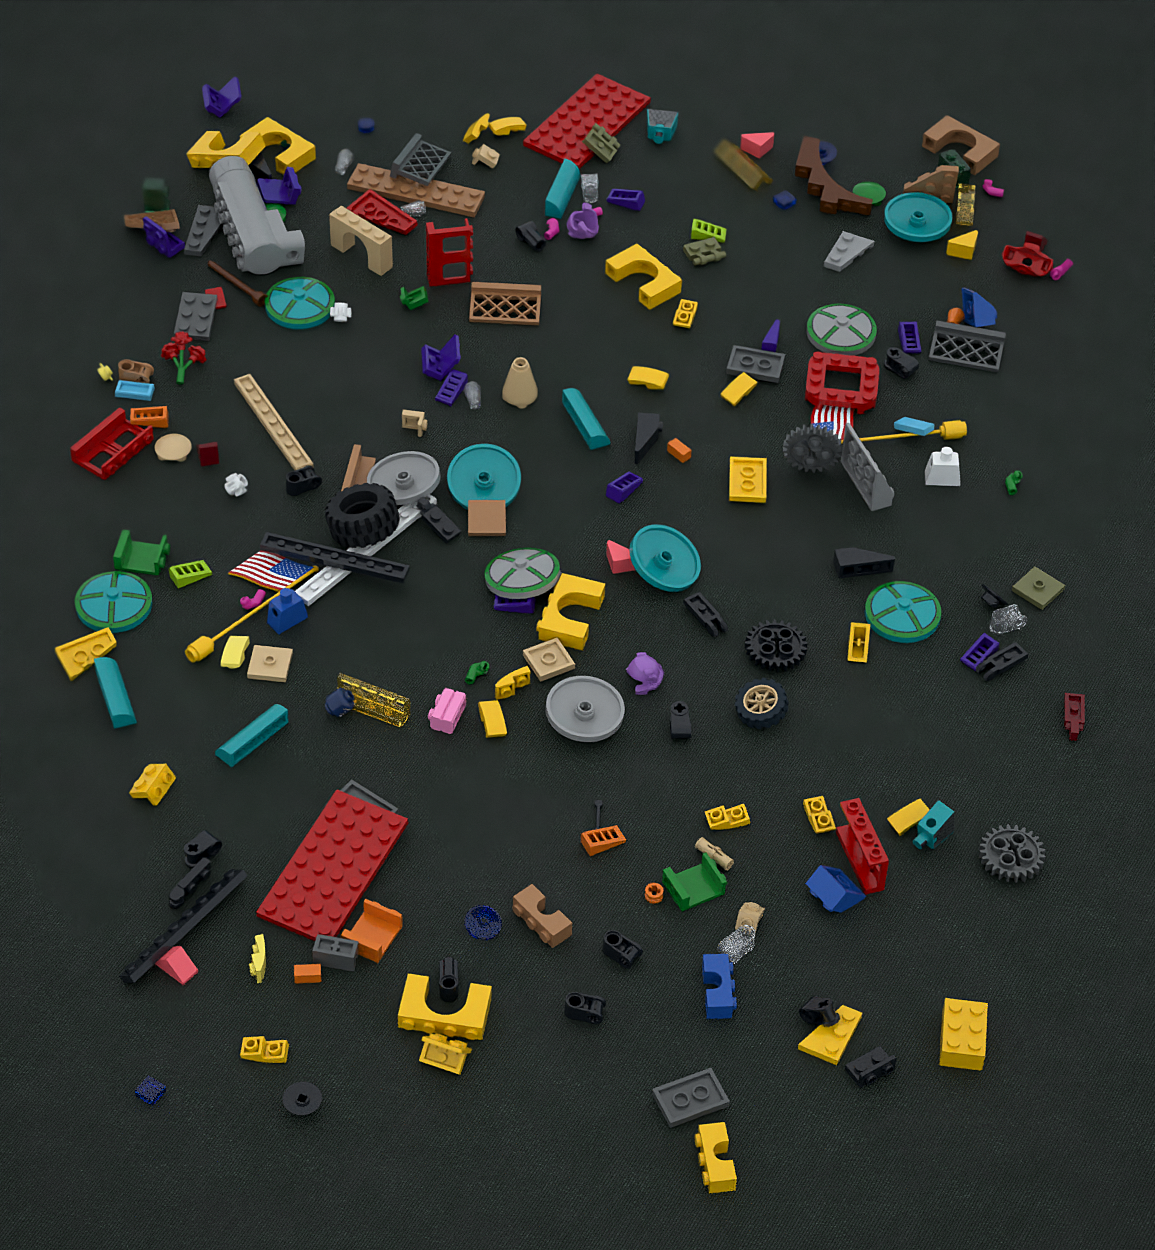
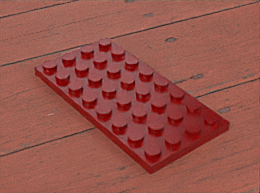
[523,74,651,169]
[256,790,408,941]

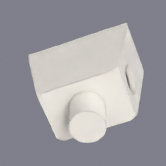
[925,447,960,486]

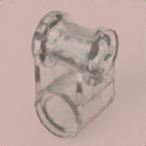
[581,173,598,203]
[989,604,1028,635]
[717,925,756,964]

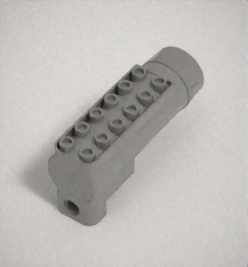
[209,156,305,274]

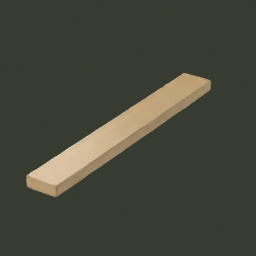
[234,374,314,470]

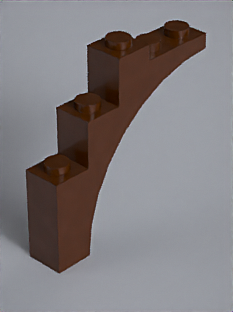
[795,136,873,215]

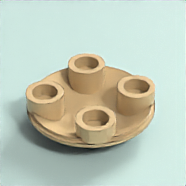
[155,434,191,462]

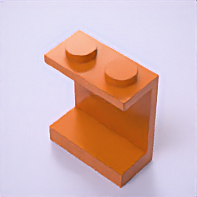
[341,899,402,963]

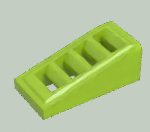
[691,219,727,242]
[169,560,212,589]

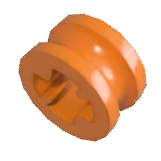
[645,883,664,904]

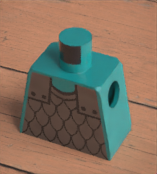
[647,109,678,144]
[913,800,954,849]

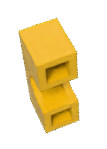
[695,1122,737,1194]

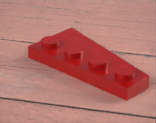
[346,189,418,235]

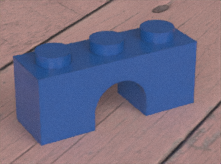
[702,954,737,1019]

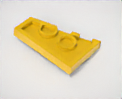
[55,627,117,681]
[798,1005,862,1065]

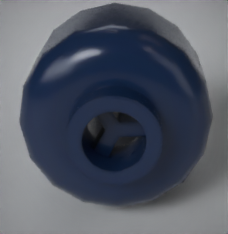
[325,688,355,717]

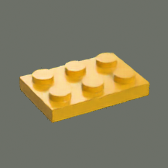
[729,457,767,503]

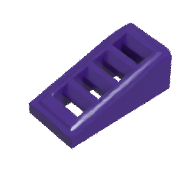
[606,189,645,211]
[761,320,780,352]
[898,322,921,353]
[435,369,468,406]
[606,472,643,503]
[494,595,536,613]
[960,633,999,671]

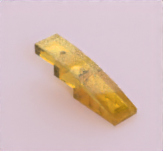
[956,184,976,226]

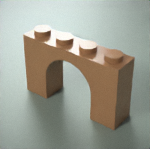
[922,115,1000,175]

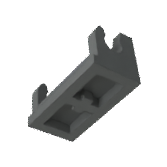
[312,934,359,972]

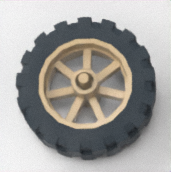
[735,678,789,729]

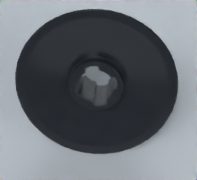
[981,584,1009,609]
[283,1082,322,1115]

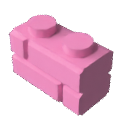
[428,688,466,734]

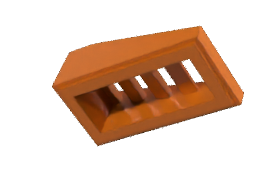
[130,406,169,428]
[581,825,626,856]

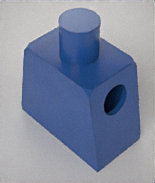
[267,588,308,634]

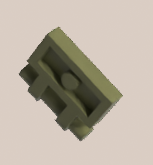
[582,123,621,163]
[683,237,726,266]

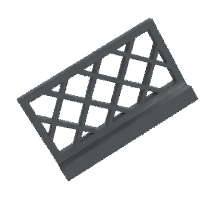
[390,133,451,186]
[929,321,1006,372]

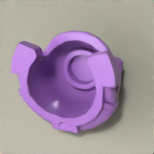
[567,203,599,239]
[626,652,664,695]

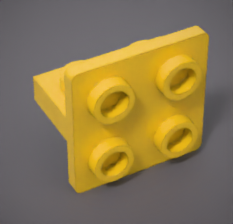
[419,1033,472,1074]

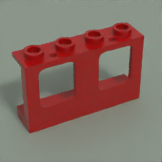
[426,218,473,287]
[70,407,154,480]
[836,798,889,895]

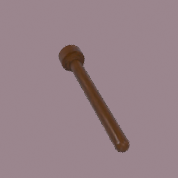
[207,260,268,307]

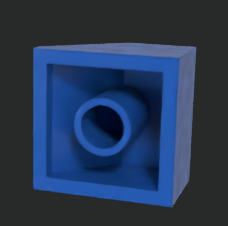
[961,287,997,327]
[805,865,866,913]

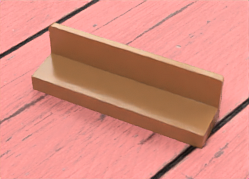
[341,444,376,491]

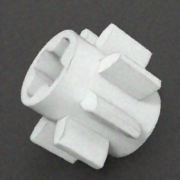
[330,303,352,322]
[225,473,248,497]

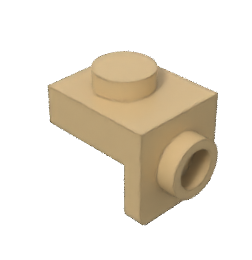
[472,144,500,168]
[402,410,428,437]
[735,902,765,935]

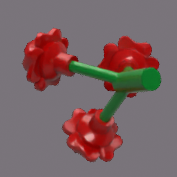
[161,331,207,384]

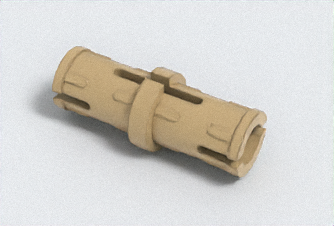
[695,837,734,871]

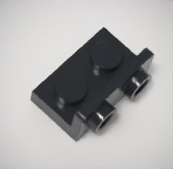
[845,1046,897,1088]

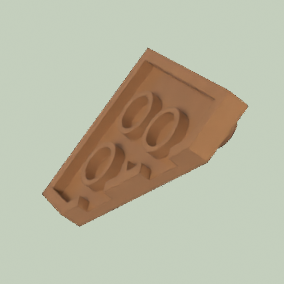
[903,165,959,203]
[124,209,180,232]

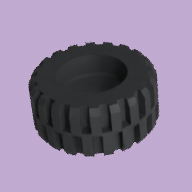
[325,483,400,548]

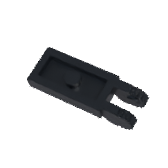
[683,592,728,637]
[976,642,1029,681]
[169,857,211,909]

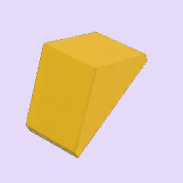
[946,230,978,260]
[847,622,870,662]

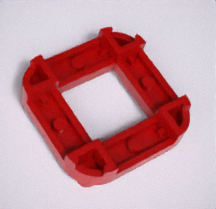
[805,352,879,414]

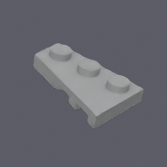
[824,231,875,272]

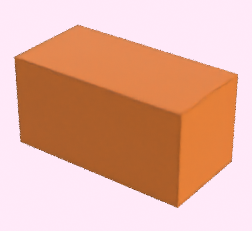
[667,438,691,463]
[294,964,321,983]

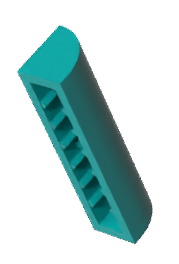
[545,159,580,219]
[562,388,611,450]
[94,657,137,729]
[215,704,289,767]

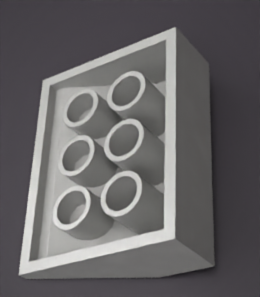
[841,422,894,511]

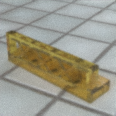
[714,139,773,190]
[337,673,410,728]

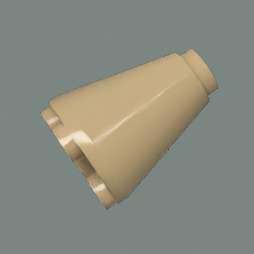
[502,357,538,409]

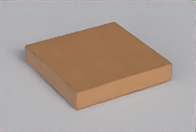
[468,500,506,536]

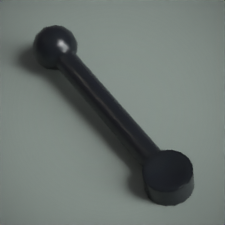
[594,800,603,830]

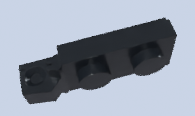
[416,497,461,544]

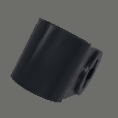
[884,347,919,379]
[286,465,322,496]
[670,701,691,739]
[184,830,222,868]
[602,930,643,969]
[564,992,606,1024]
[799,996,840,1027]

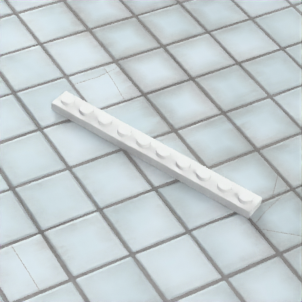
[295,494,437,606]

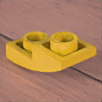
[463,113,490,144]
[488,117,526,136]
[673,299,698,328]
[627,366,669,389]
[721,372,758,407]
[495,666,530,700]
[478,700,507,738]
[803,796,836,834]
[887,799,929,836]
[705,804,751,830]
[240,1036,289,1063]

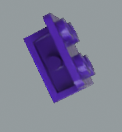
[202,77,242,118]
[257,167,302,205]
[143,216,185,258]
[421,335,461,381]

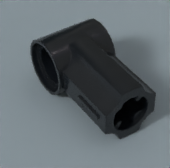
[515,221,546,252]
[439,957,459,1002]

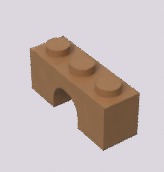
[512,884,572,948]

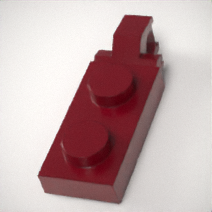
[1064,693,1085,741]

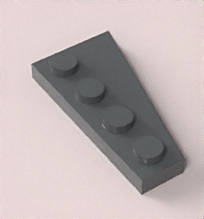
[184,205,223,256]

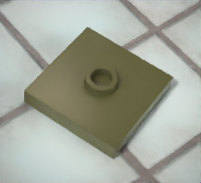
[1012,567,1065,610]

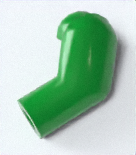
[1005,470,1023,495]
[465,661,490,685]

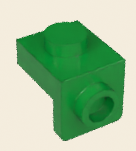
[400,286,429,310]

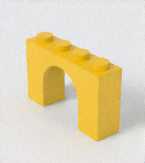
[240,117,316,175]
[186,131,265,168]
[605,244,682,310]
[536,573,605,651]
[398,974,492,1040]

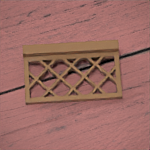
[469,282,541,325]

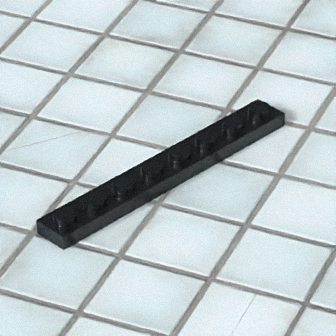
[260,532,410,584]
[119,869,247,983]

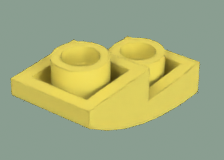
[221,636,250,669]
[249,934,266,983]

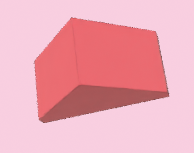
[740,132,774,159]
[606,540,636,574]
[155,946,198,985]

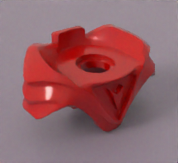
[1002,242,1053,276]

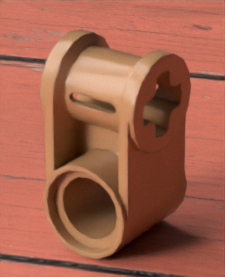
[118,359,154,383]

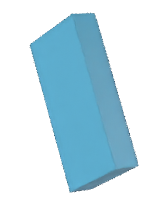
[115,380,155,401]
[894,417,934,436]

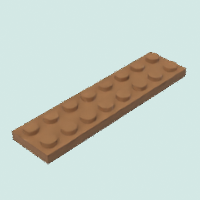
[347,163,485,218]

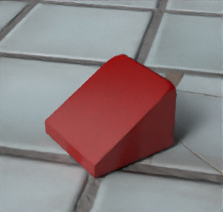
[205,287,226,309]

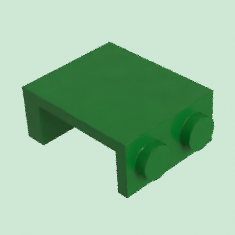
[113,530,170,575]
[662,852,727,912]

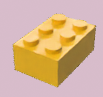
[939,998,988,1071]

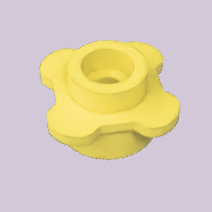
[97,363,113,381]

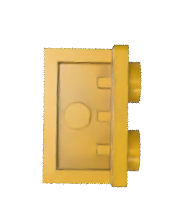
[129,764,176,806]

